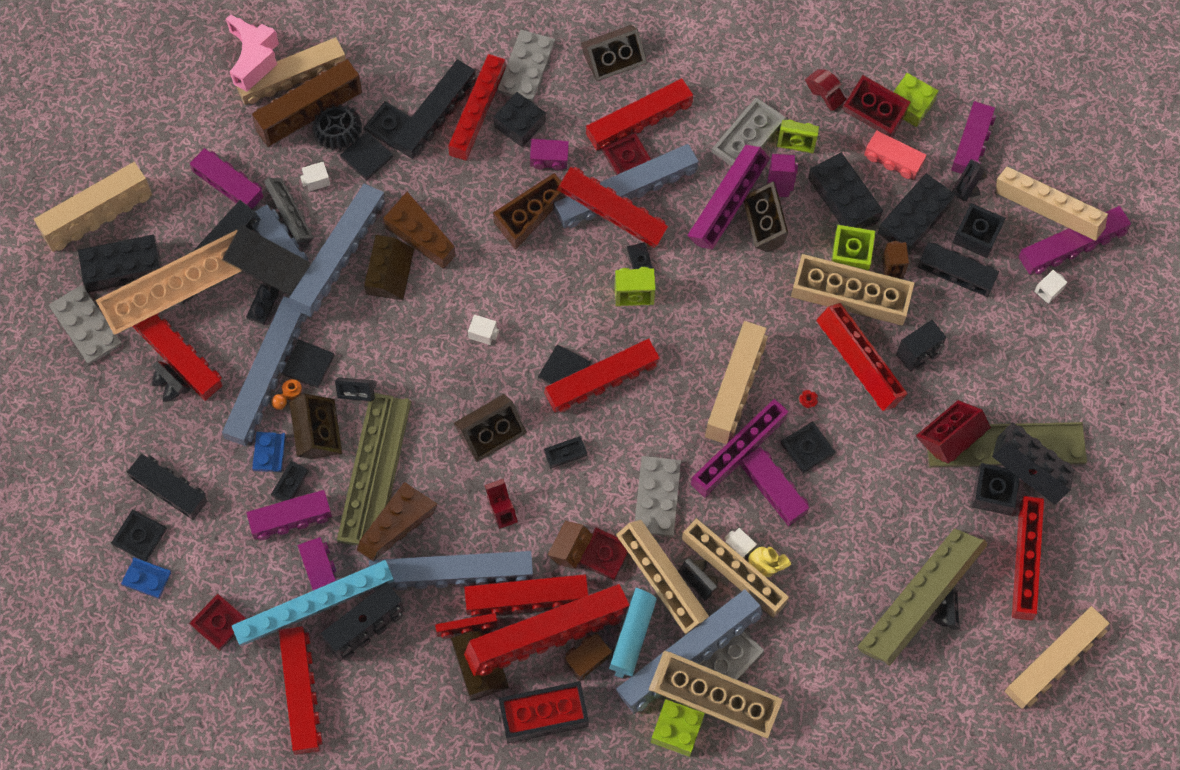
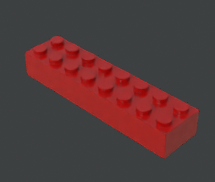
[464,584,630,676]

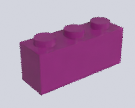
[767,154,798,197]
[297,537,339,591]

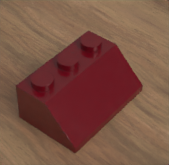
[843,75,911,138]
[916,400,991,464]

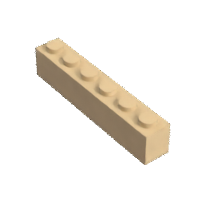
[236,37,346,105]
[996,167,1108,241]
[682,518,789,618]
[616,520,709,634]
[1004,606,1110,709]

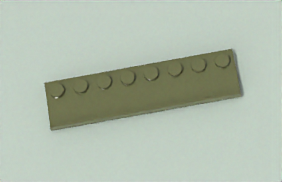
[337,393,412,546]
[927,422,1087,468]
[857,528,987,666]

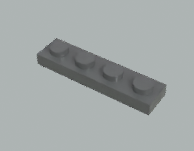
[264,178,314,243]

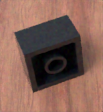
[493,92,546,148]
[952,203,1006,258]
[896,320,947,372]
[971,463,1020,516]

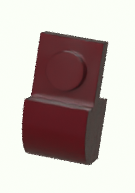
[805,69,846,111]
[484,479,518,529]

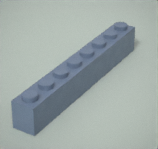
[554,144,699,228]
[289,184,386,317]
[222,296,308,446]
[369,551,533,591]
[616,589,763,714]

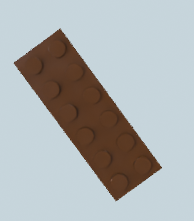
[252,59,362,147]

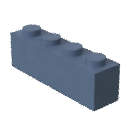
[254,205,309,269]

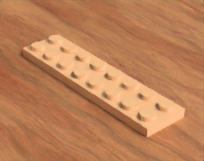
[96,230,241,335]

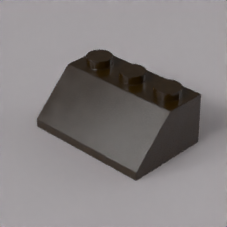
[581,25,647,81]
[743,181,788,252]
[364,234,414,301]
[289,393,342,459]
[454,394,527,462]
[451,631,509,701]

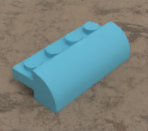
[609,588,657,678]

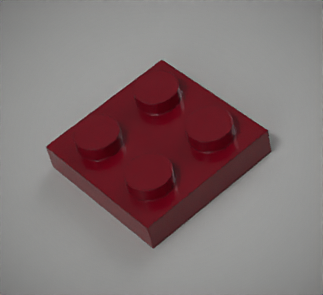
[602,133,651,175]
[578,527,628,581]
[189,594,247,651]

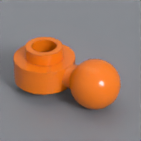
[271,379,302,410]

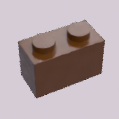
[882,241,909,279]
[547,520,593,569]
[564,633,612,681]

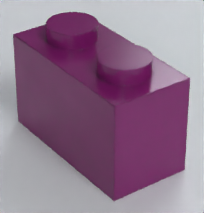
[530,139,569,171]

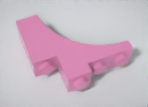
[226,15,279,92]

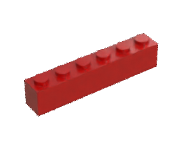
[448,54,506,161]
[586,78,693,151]
[557,167,668,248]
[816,303,908,411]
[132,313,223,401]
[544,338,660,413]
[1012,496,1044,621]
[464,574,588,617]
[279,626,323,755]

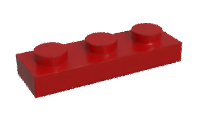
[435,613,498,639]

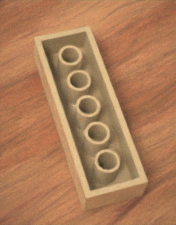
[34,162,152,252]
[791,254,914,326]
[705,321,768,444]
[649,651,783,738]

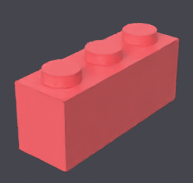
[864,130,926,180]

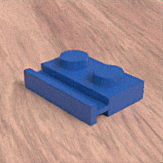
[252,432,286,472]
[121,557,171,599]

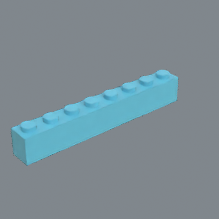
[232,560,395,646]

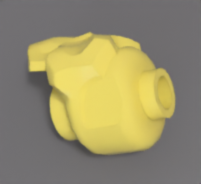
[748,547,791,577]

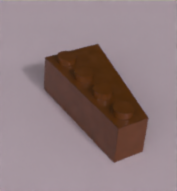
[493,173,566,250]
[383,191,456,269]
[357,482,438,561]

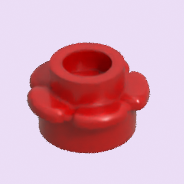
[799,390,818,408]

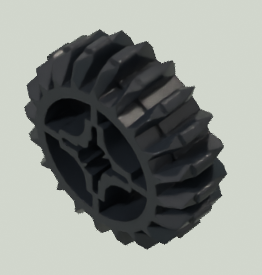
[312,103,362,151]

